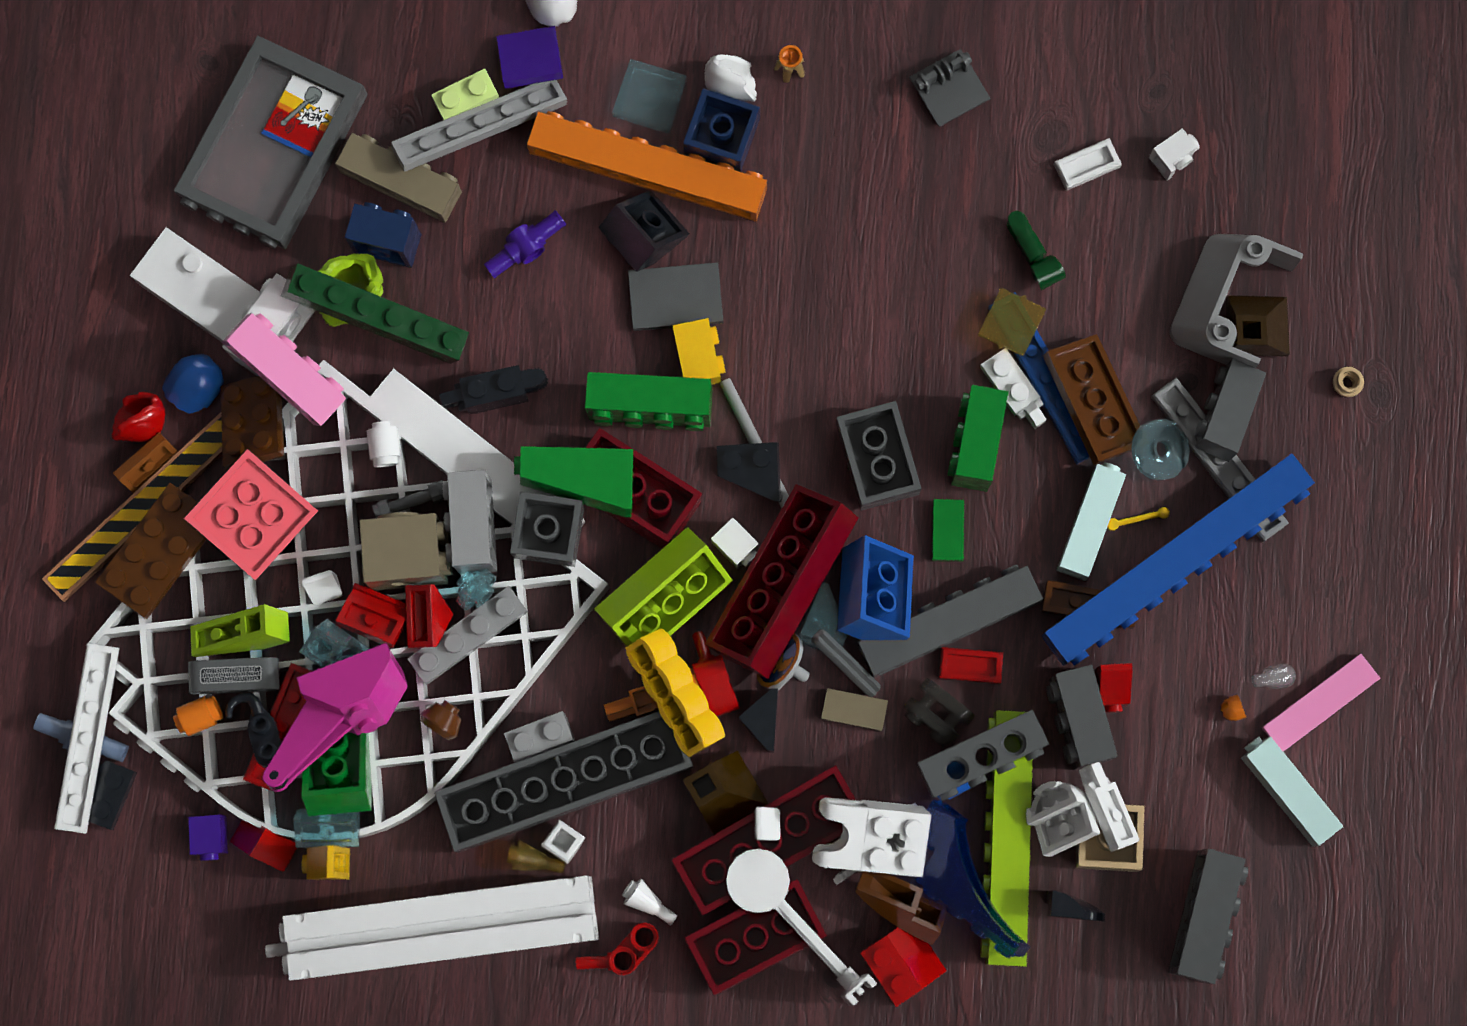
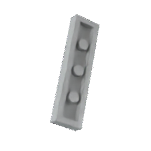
[408,586,528,685]

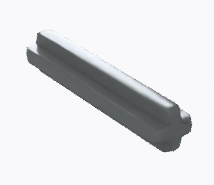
[812,629,881,697]

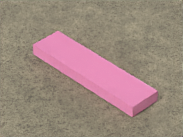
[1262,654,1381,752]

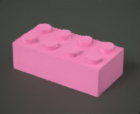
[222,313,346,426]

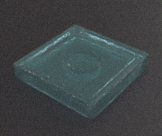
[612,59,687,133]

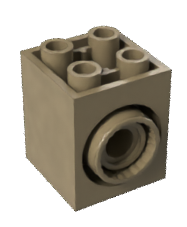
[360,512,452,591]

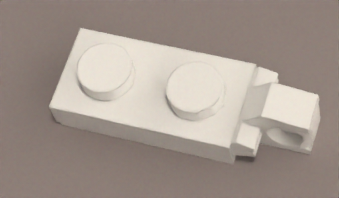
[980,348,1047,429]
[1079,762,1140,852]

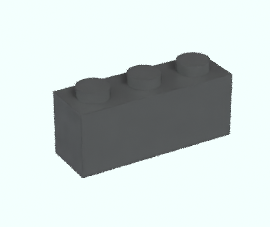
[1194,359,1266,462]

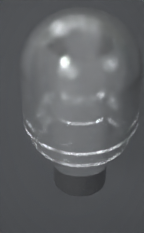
[1252,663,1296,690]

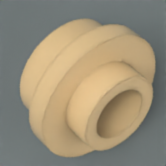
[1333,367,1364,397]

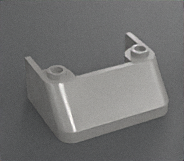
[1170,234,1303,368]

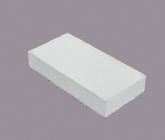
[1054,138,1122,191]

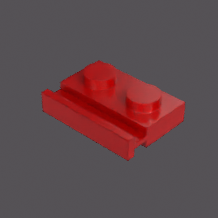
[335,583,407,649]

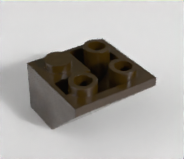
[1226,295,1290,357]
[683,751,768,835]

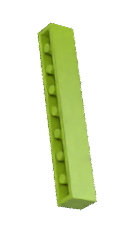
[980,710,1033,966]

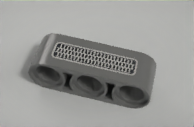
[188,657,279,694]

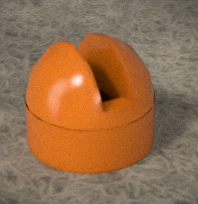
[1221,694,1246,721]

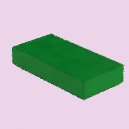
[932,499,964,562]

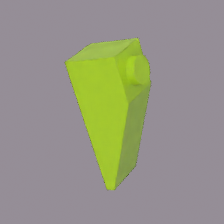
[190,604,290,657]

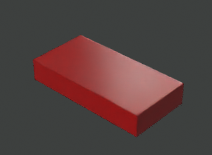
[939,647,1003,684]

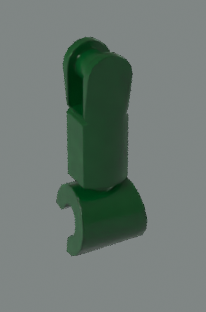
[1007,211,1066,291]

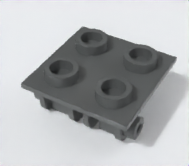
[909,49,991,127]

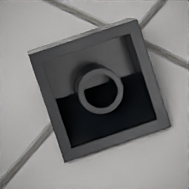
[598,190,689,272]

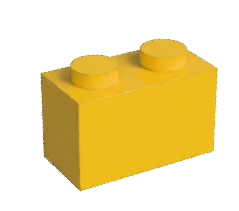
[673,318,726,385]

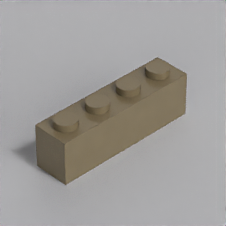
[335,133,462,223]

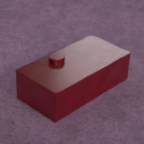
[586,428,702,549]
[685,879,827,996]

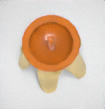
[774,45,804,83]

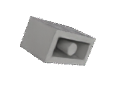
[504,711,575,763]

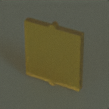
[978,288,1046,356]

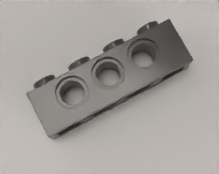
[916,710,1049,801]

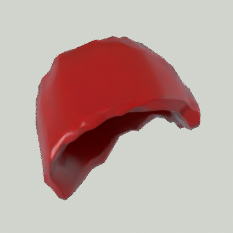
[111,392,166,442]

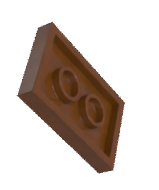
[220,376,284,470]

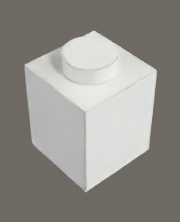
[711,518,759,569]

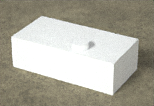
[130,227,261,342]

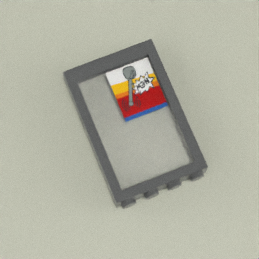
[174,36,368,249]

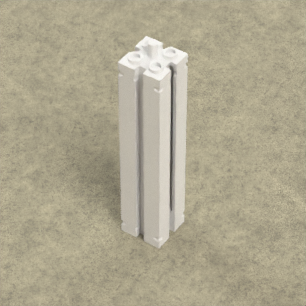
[265,876,599,981]

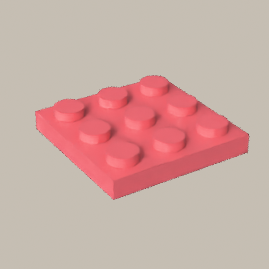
[184,449,318,581]

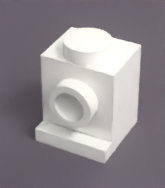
[1149,128,1200,181]

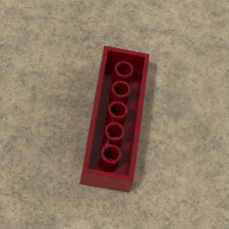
[705,484,858,679]
[672,765,856,916]

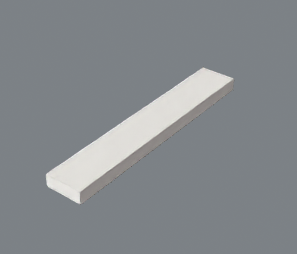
[54,643,120,834]

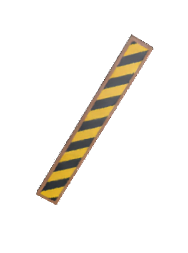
[42,412,223,602]

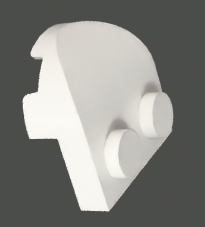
[1026,781,1100,857]

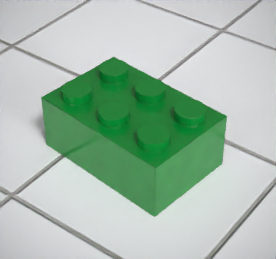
[947,385,1009,492]

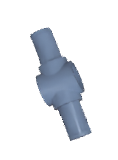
[33,713,129,762]

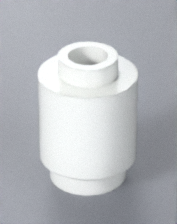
[366,421,401,467]

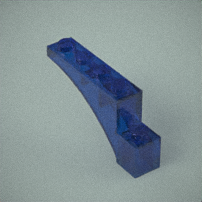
[916,800,1030,958]

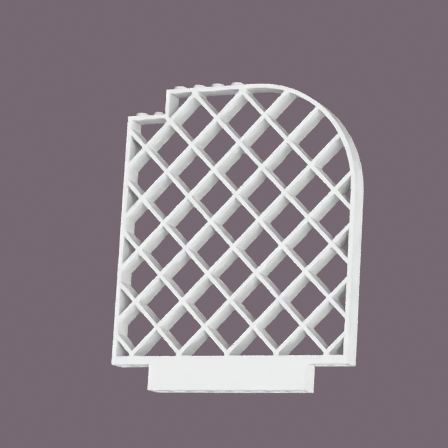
[86,360,610,842]

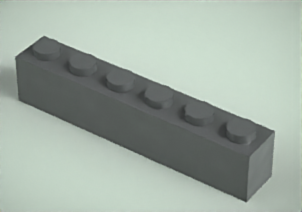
[857,565,1043,678]

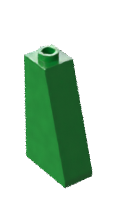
[514,446,633,517]

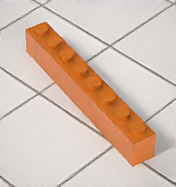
[527,111,767,222]

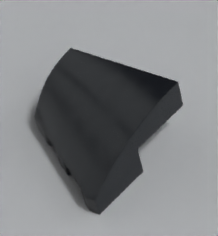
[1045,890,1105,922]

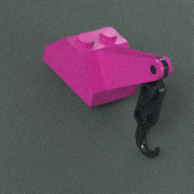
[225,643,408,792]

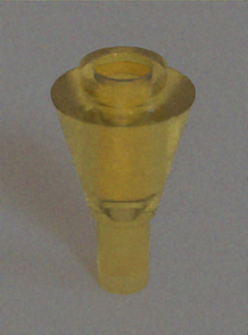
[506,840,565,874]

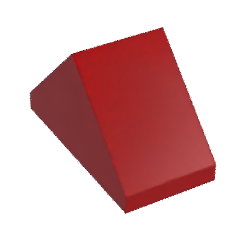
[230,819,300,872]

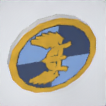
[756,633,810,691]

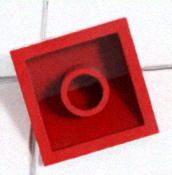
[859,927,947,1007]

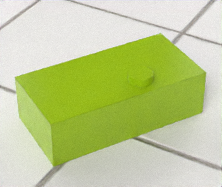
[594,527,733,647]

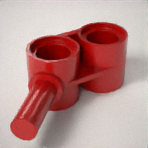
[692,631,740,717]
[576,923,660,975]

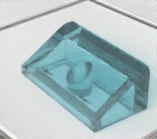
[293,809,360,848]

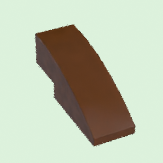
[855,871,948,945]

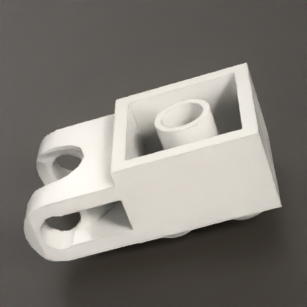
[812,798,931,877]

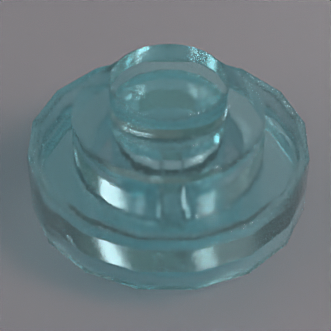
[456,569,496,610]

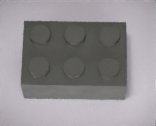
[836,401,922,511]
[1046,665,1118,770]

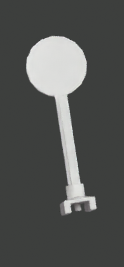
[726,849,877,1006]

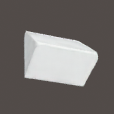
[302,570,342,605]
[755,807,780,841]

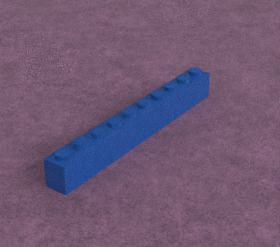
[1041,453,1315,666]

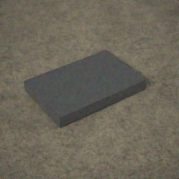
[628,262,724,331]

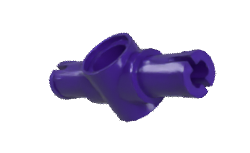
[484,210,567,278]

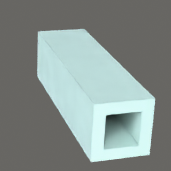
[1056,462,1126,581]
[1241,737,1344,847]

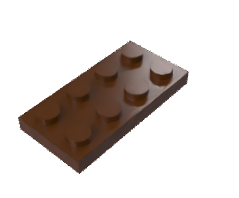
[1042,334,1148,465]
[95,483,207,619]

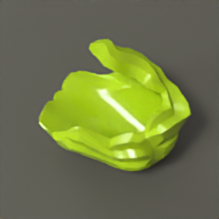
[318,253,383,327]

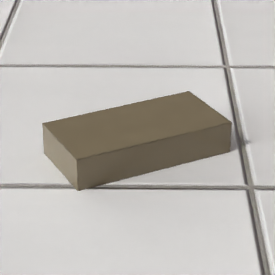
[821,688,888,732]

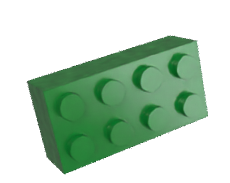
[585,372,713,431]

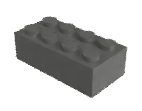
[1167,848,1248,984]

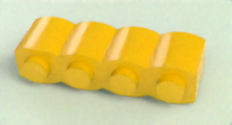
[626,628,725,757]

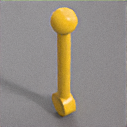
[1107,507,1170,531]

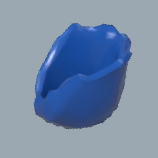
[162,354,224,414]

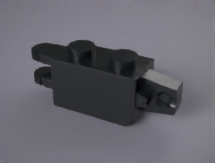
[439,365,548,414]

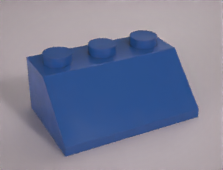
[837,535,914,640]

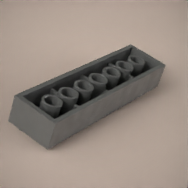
[434,711,694,853]

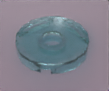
[1131,419,1190,481]

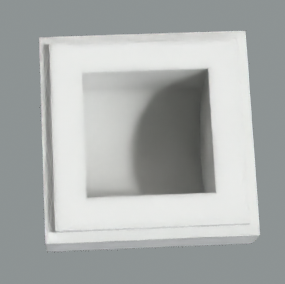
[541,820,585,864]

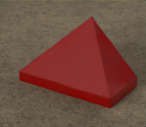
[405,584,454,648]

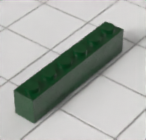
[281,263,469,364]

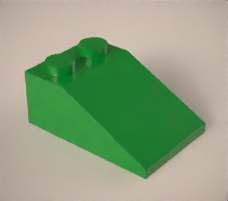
[302,732,372,816]

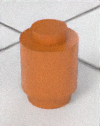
[173,696,223,736]

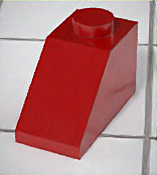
[1094,663,1132,713]

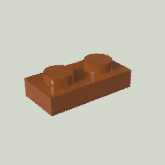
[113,432,178,493]

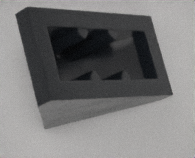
[739,688,778,753]

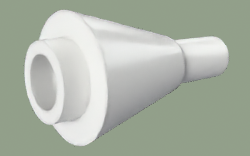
[622,878,677,926]

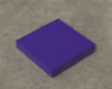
[497,26,564,89]

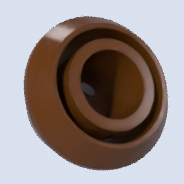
[420,700,462,740]

